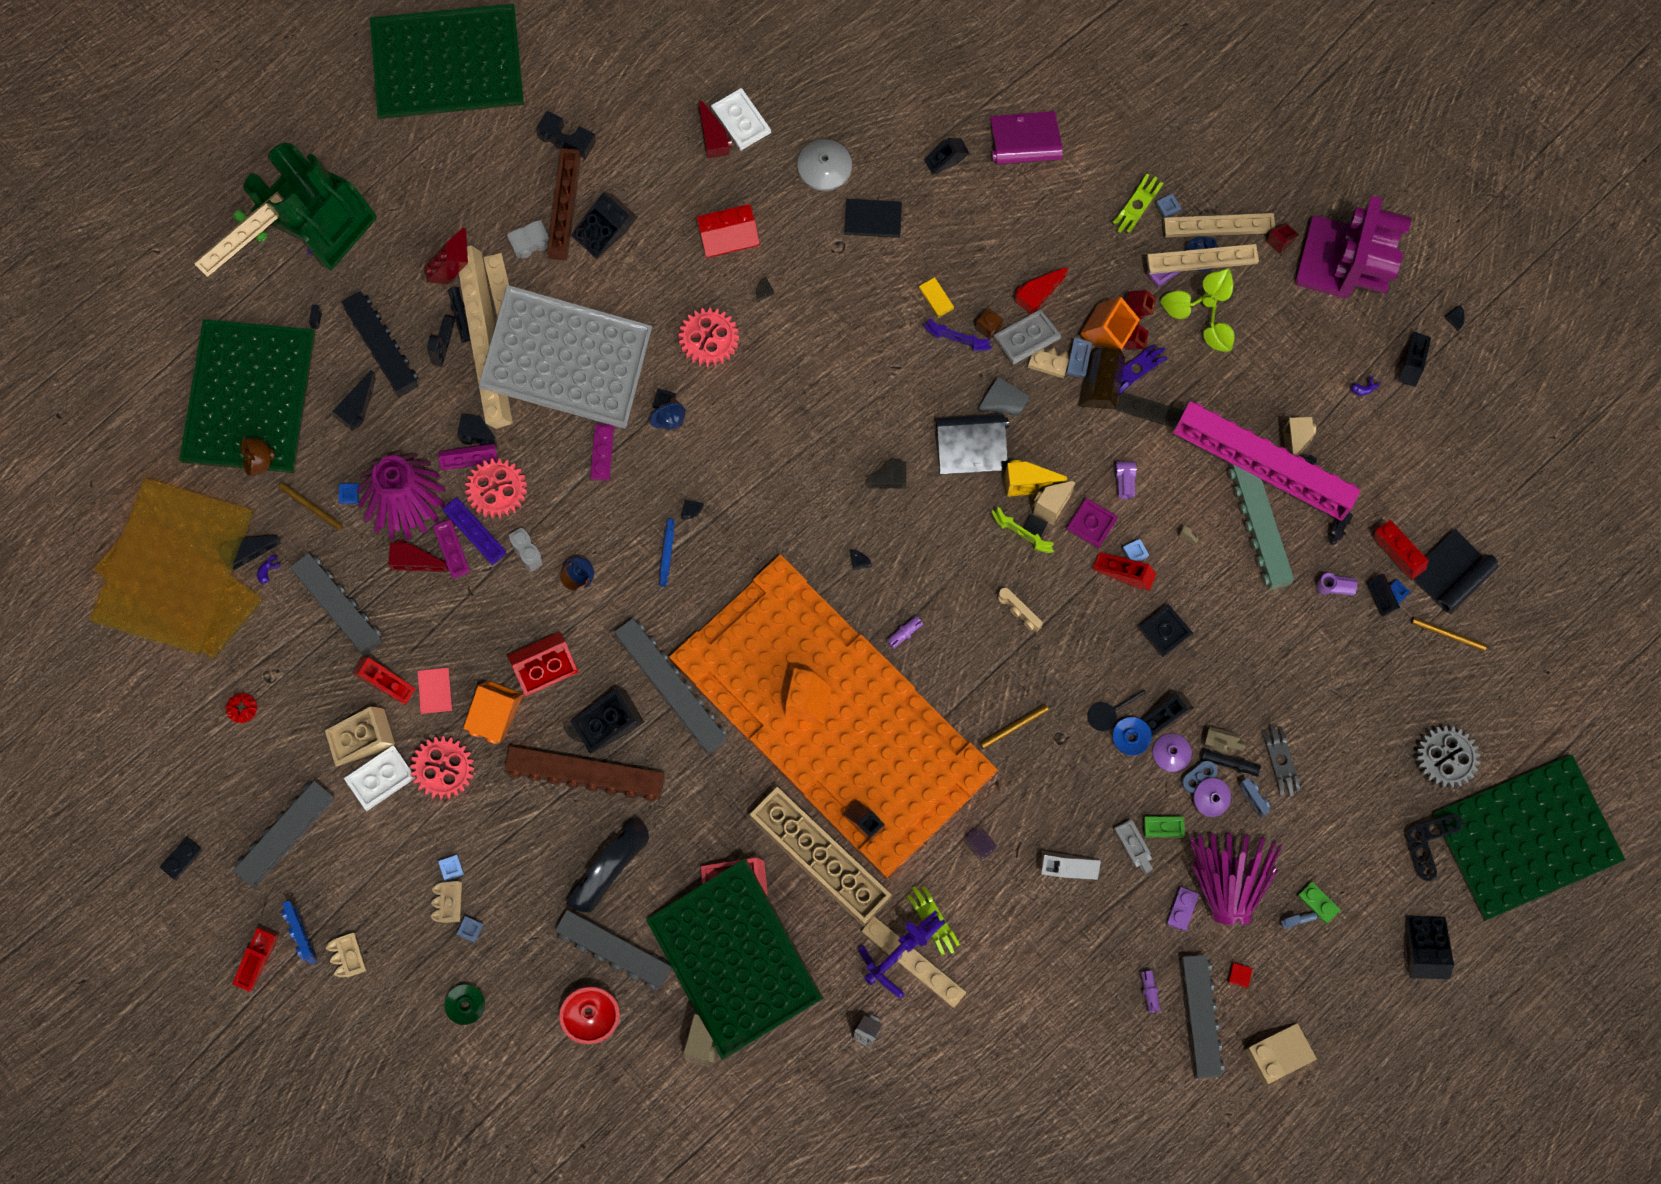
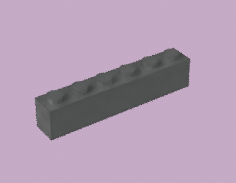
[290,553,382,657]
[233,781,335,889]
[555,910,672,991]
[1180,955,1224,1079]

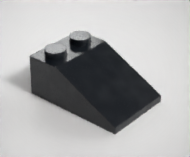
[571,688,644,753]

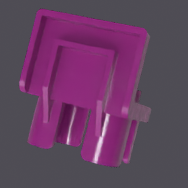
[1295,196,1412,298]

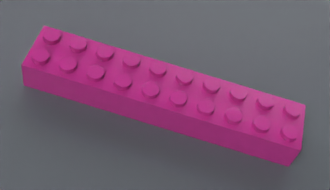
[1173,402,1361,521]

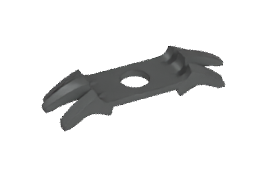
[1261,724,1300,797]

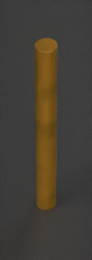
[278,482,343,531]
[1412,617,1487,652]
[980,704,1049,750]

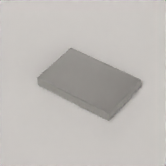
[993,309,1061,365]

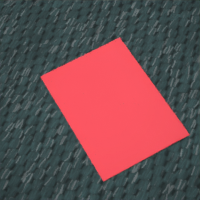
[418,668,452,714]

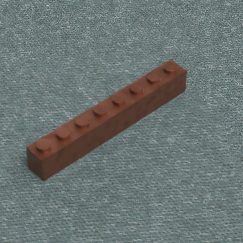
[505,746,665,802]

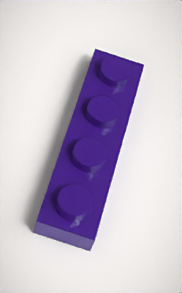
[442,497,507,566]

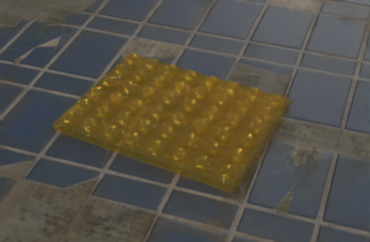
[89,478,254,655]

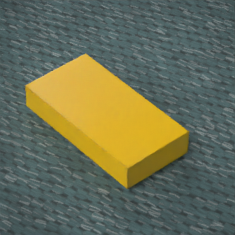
[919,277,954,318]

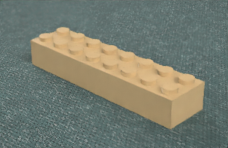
[750,787,892,927]

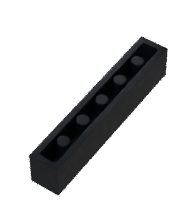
[341,290,419,398]

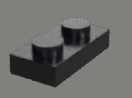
[159,837,202,881]

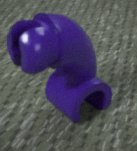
[1351,376,1381,396]
[257,556,280,584]

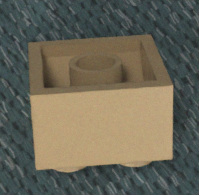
[1283,417,1316,456]
[1032,481,1075,525]

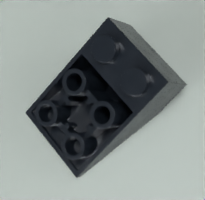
[571,192,638,259]
[1406,916,1454,979]

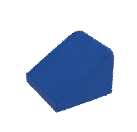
[1390,579,1410,604]

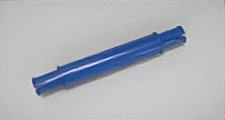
[659,519,675,587]

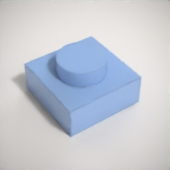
[1123,539,1149,561]
[438,855,464,881]

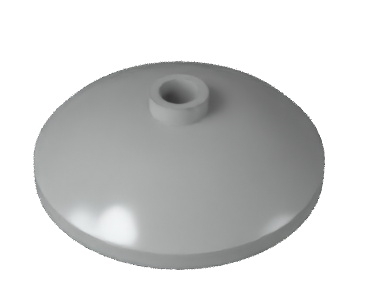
[797,139,852,191]

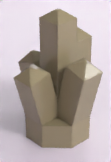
[1205,727,1246,755]

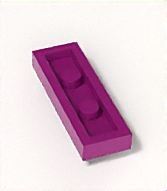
[590,424,614,481]
[438,444,498,471]
[433,519,470,579]

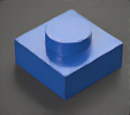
[338,484,359,504]

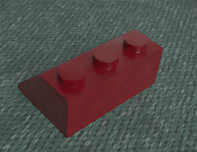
[424,228,468,284]

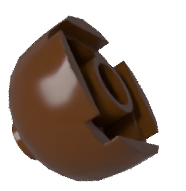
[241,437,274,476]

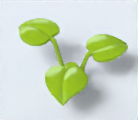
[1160,268,1235,352]

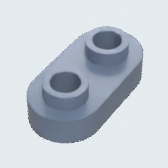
[1182,761,1218,794]

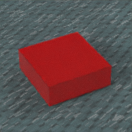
[1228,963,1253,988]

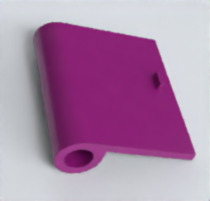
[990,111,1063,165]

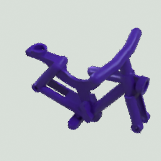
[858,910,946,998]

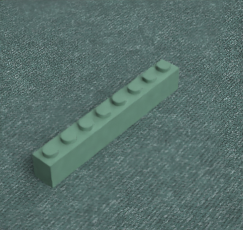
[1224,460,1294,590]

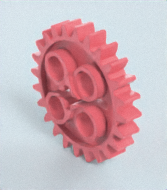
[678,307,739,367]
[465,458,527,519]
[409,736,474,800]

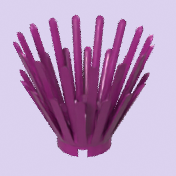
[357,451,446,540]
[1190,833,1282,925]

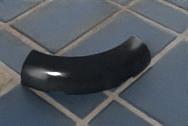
[566,817,649,912]

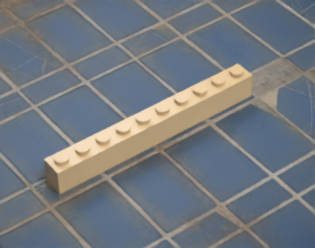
[459,246,513,429]

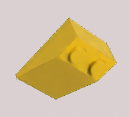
[1004,460,1067,497]

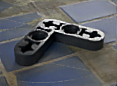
[427,314,455,367]
[1407,814,1464,882]

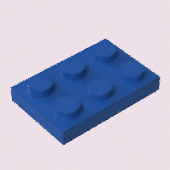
[281,901,317,964]

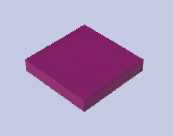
[1066,498,1118,549]

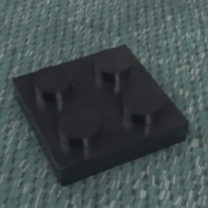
[1138,604,1193,657]

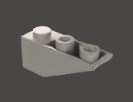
[1039,851,1101,880]

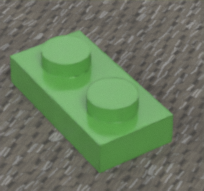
[1144,817,1185,838]
[1297,882,1341,924]

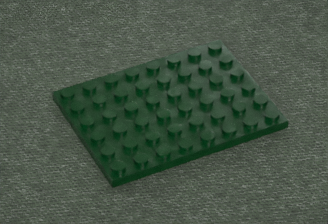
[370,4,524,119]
[179,319,316,473]
[1432,754,1626,922]
[646,859,824,1060]

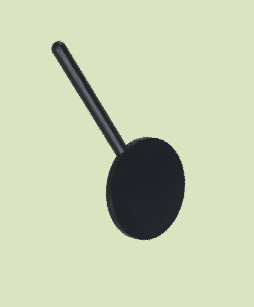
[1088,690,1146,731]

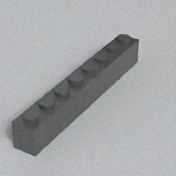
[614,618,727,756]

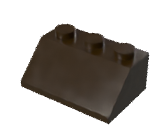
[1079,348,1125,409]

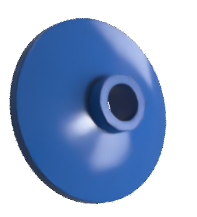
[1113,717,1152,756]

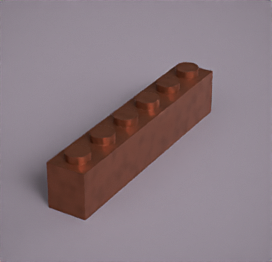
[547,148,581,261]

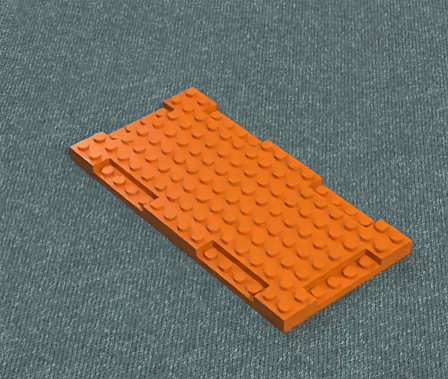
[669,554,998,880]

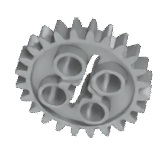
[1416,726,1481,789]

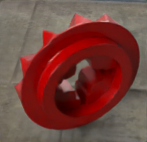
[225,692,257,724]

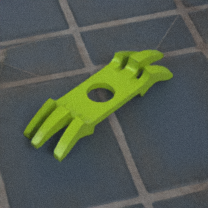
[1113,174,1164,233]
[991,507,1054,553]
[906,886,960,956]

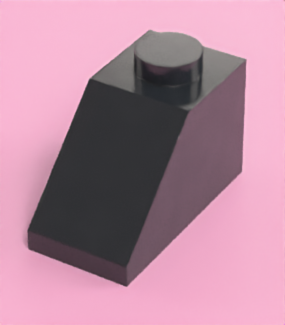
[924,138,970,174]

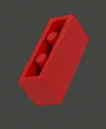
[1374,520,1429,580]

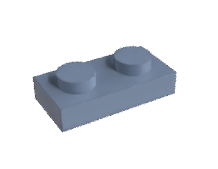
[1066,338,1092,379]
[1239,778,1270,818]

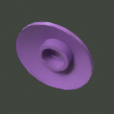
[1153,734,1192,772]
[1193,778,1231,817]

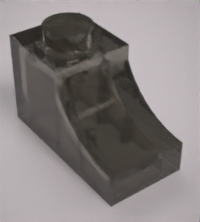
[868,459,906,489]

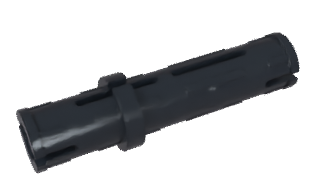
[447,287,471,343]
[1201,748,1261,777]

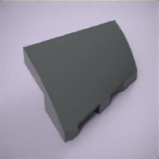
[978,377,1030,416]

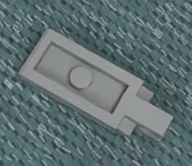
[1114,819,1153,875]

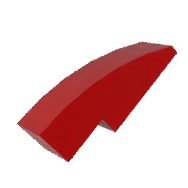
[232,926,279,992]

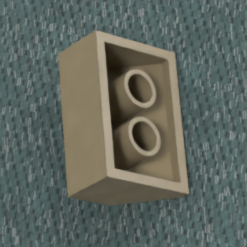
[684,1014,717,1067]

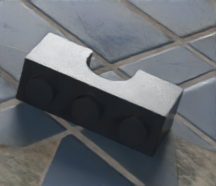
[536,111,596,160]

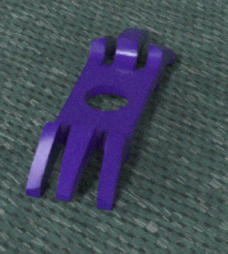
[923,318,992,351]
[1118,344,1168,396]

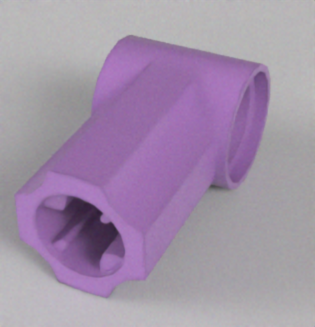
[1115,461,1136,499]
[1316,573,1357,596]

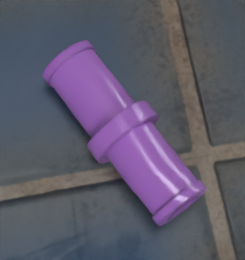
[886,615,923,649]
[1140,971,1161,1013]

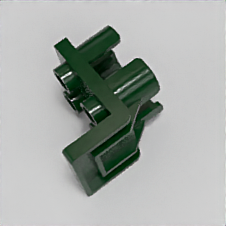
[243,143,377,270]

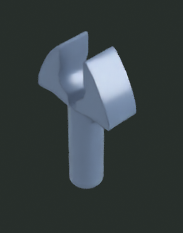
[1281,912,1317,929]

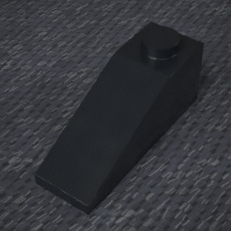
[1398,332,1431,387]
[333,370,376,431]
[217,535,282,572]
[1142,693,1194,737]

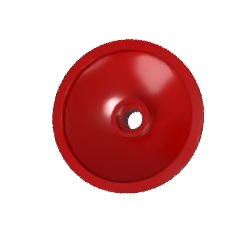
[559,986,620,1044]

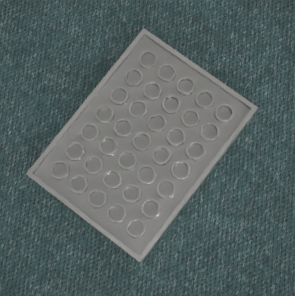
[478,285,652,429]

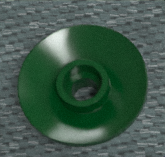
[444,985,485,1025]

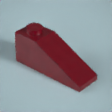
[699,100,732,158]
[388,540,448,572]

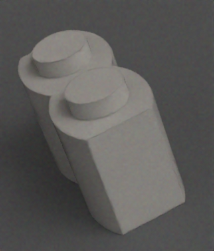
[507,220,549,259]
[509,528,543,572]

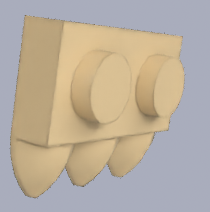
[1028,347,1069,378]
[430,881,462,923]
[326,932,367,978]

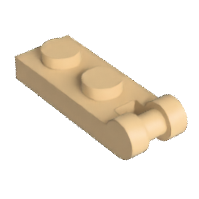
[998,588,1043,633]

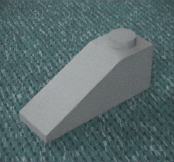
[853,1015,882,1048]

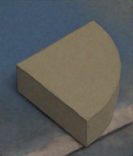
[1179,526,1199,546]

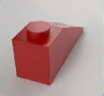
[1015,267,1069,314]
[1092,552,1157,591]
[352,657,416,705]

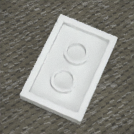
[711,88,771,151]
[344,745,416,811]

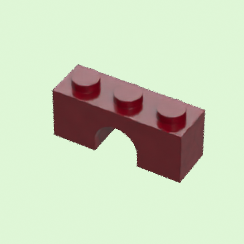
[1124,290,1156,350]

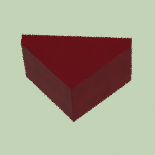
[1267,223,1299,254]

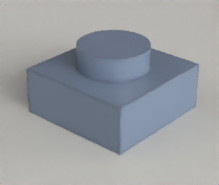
[1156,194,1181,218]
[457,916,484,943]

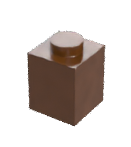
[976,308,1003,339]

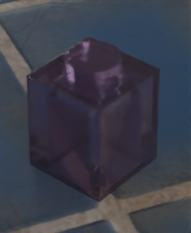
[966,828,997,862]

